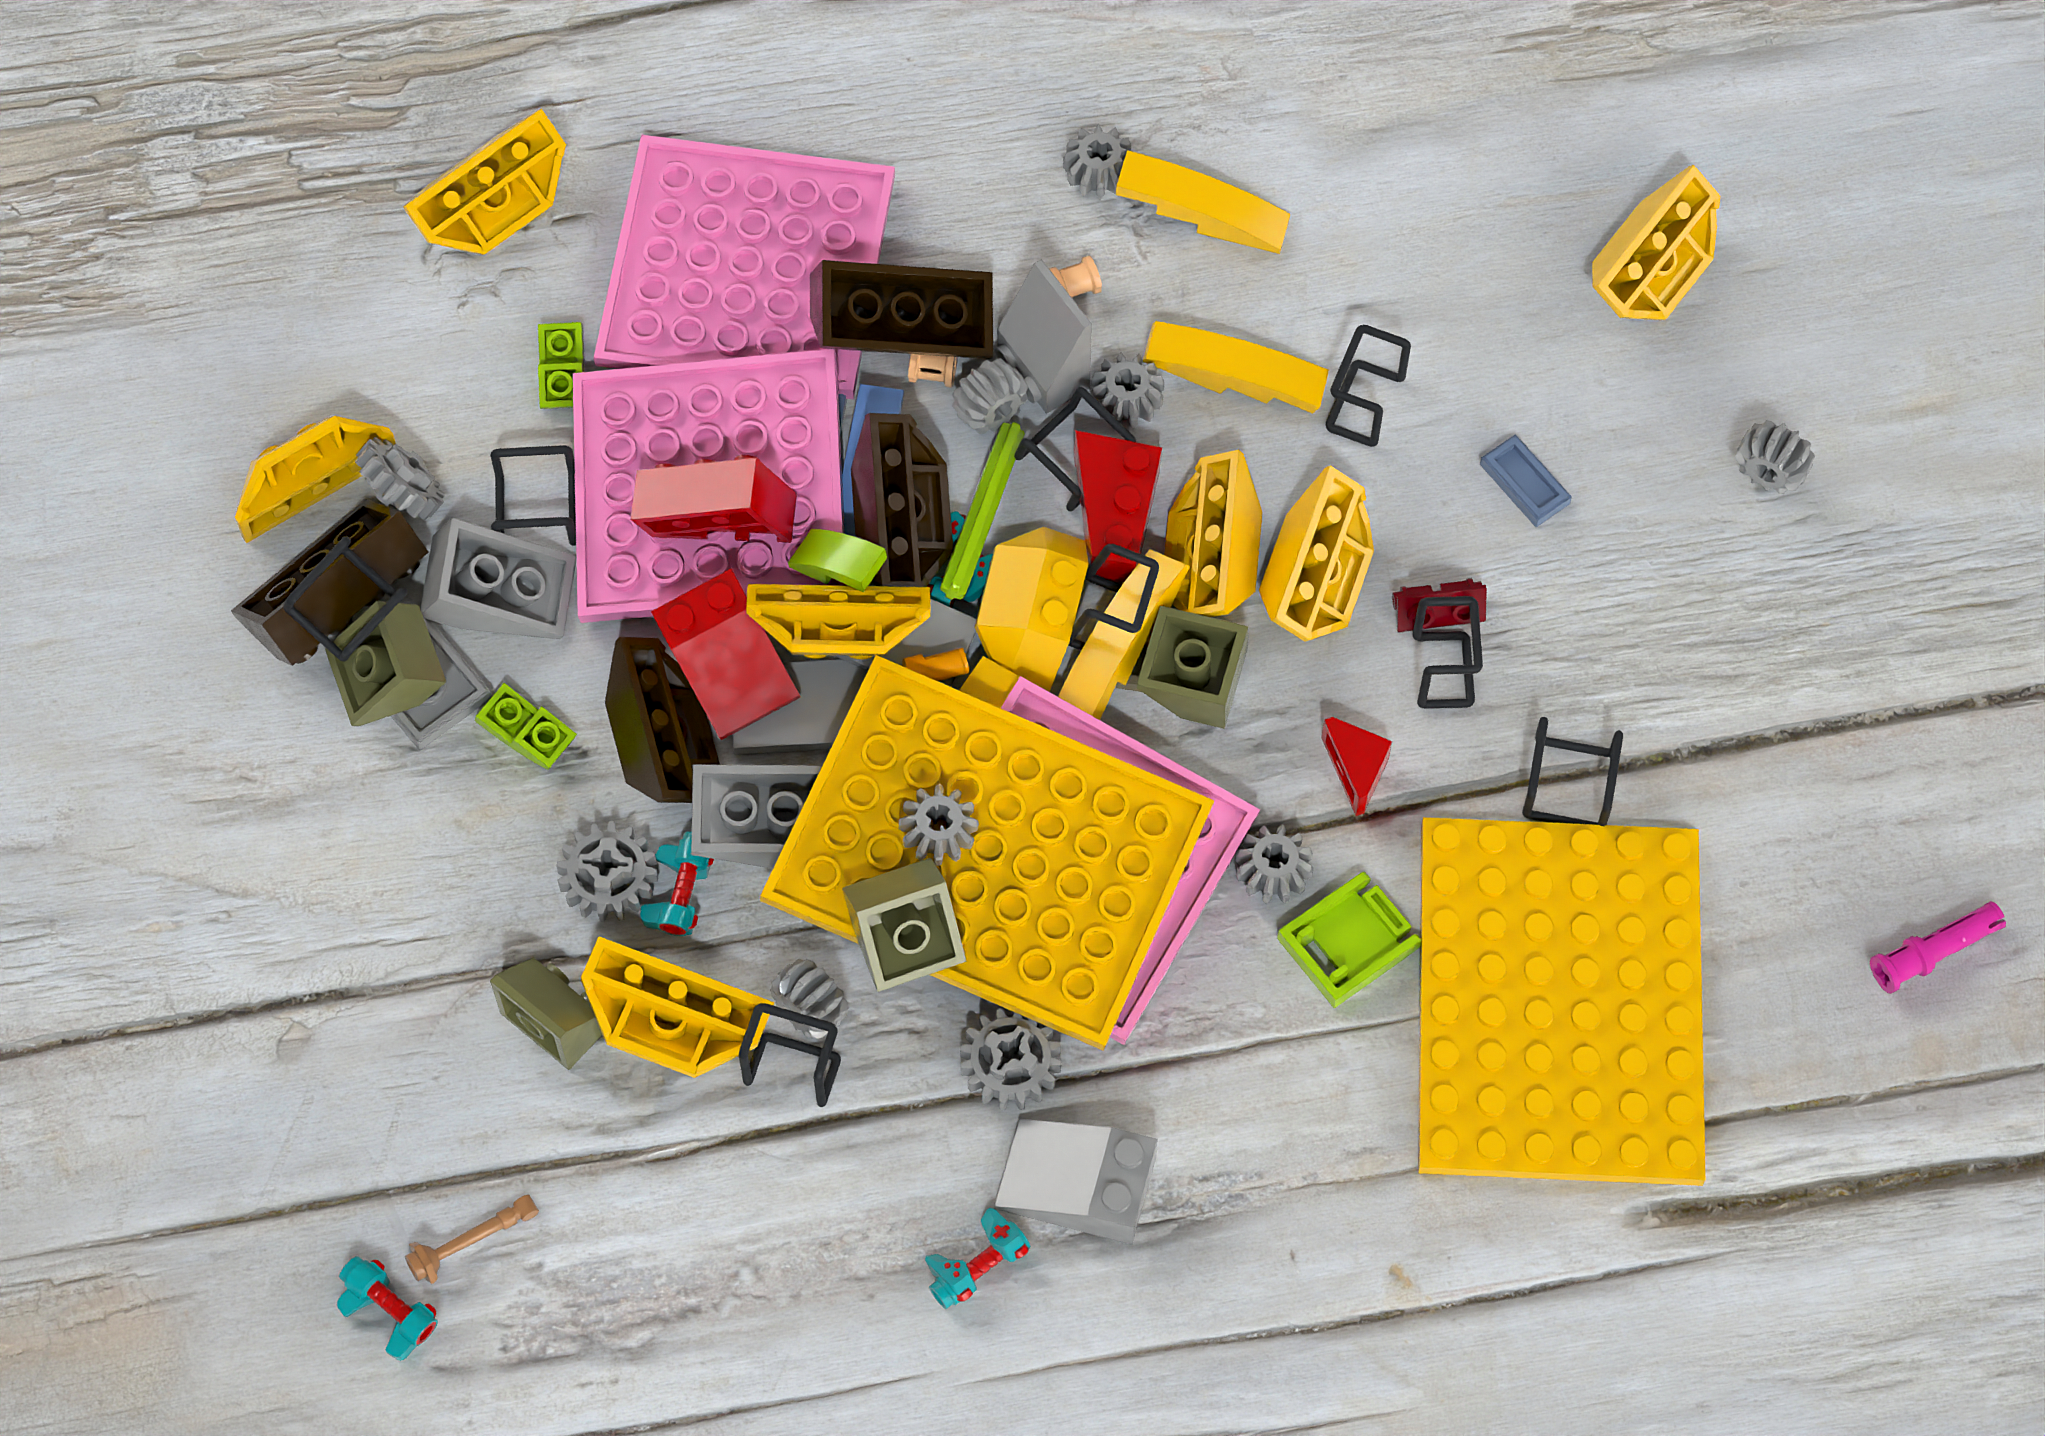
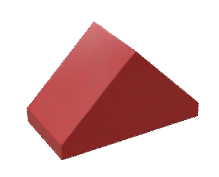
[1321,717,1392,816]

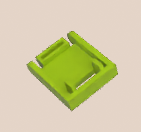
[1277,872,1422,1009]

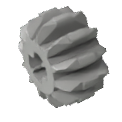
[1063,124,1133,200]
[1090,352,1164,429]
[952,358,1028,434]
[1735,420,1815,494]
[898,783,979,866]
[1235,824,1314,904]
[770,959,849,1039]

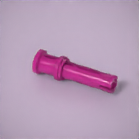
[1870,901,2006,994]

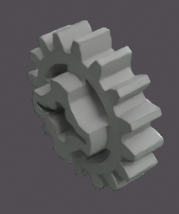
[355,437,445,520]
[556,821,658,922]
[960,1008,1061,1110]

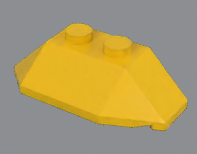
[403,108,566,255]
[1592,165,1721,320]
[235,416,396,543]
[1164,449,1263,617]
[1259,465,1374,642]
[974,527,1089,692]
[746,584,931,659]
[581,936,775,1078]

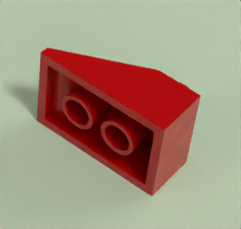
[651,569,801,740]

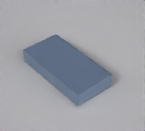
[1480,434,1572,527]

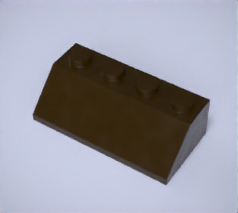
[810,260,993,359]
[231,499,429,666]

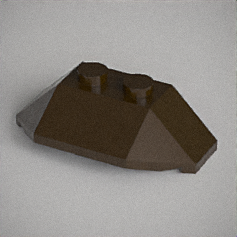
[851,413,953,587]
[605,637,720,803]

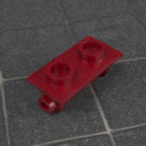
[1392,578,1487,632]

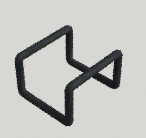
[1325,324,1411,447]
[1014,387,1136,512]
[490,445,576,546]
[283,537,407,662]
[1068,544,1159,650]
[1412,596,1483,709]
[1522,717,1623,826]
[739,1003,841,1107]

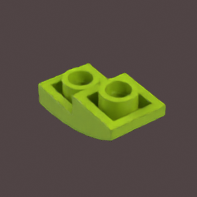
[538,322,584,409]
[788,529,887,592]
[474,683,577,770]

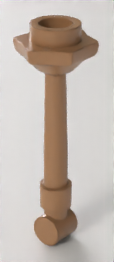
[405,1195,539,1284]

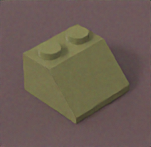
[325,601,446,727]
[1137,606,1248,729]
[842,858,967,992]
[490,957,603,1070]

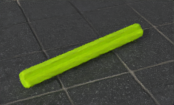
[940,422,1025,600]

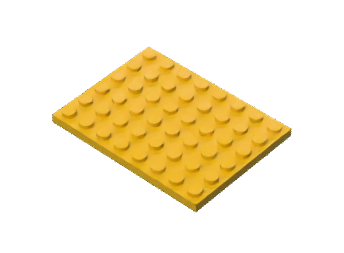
[760,655,1214,1051]
[1418,817,1706,1186]

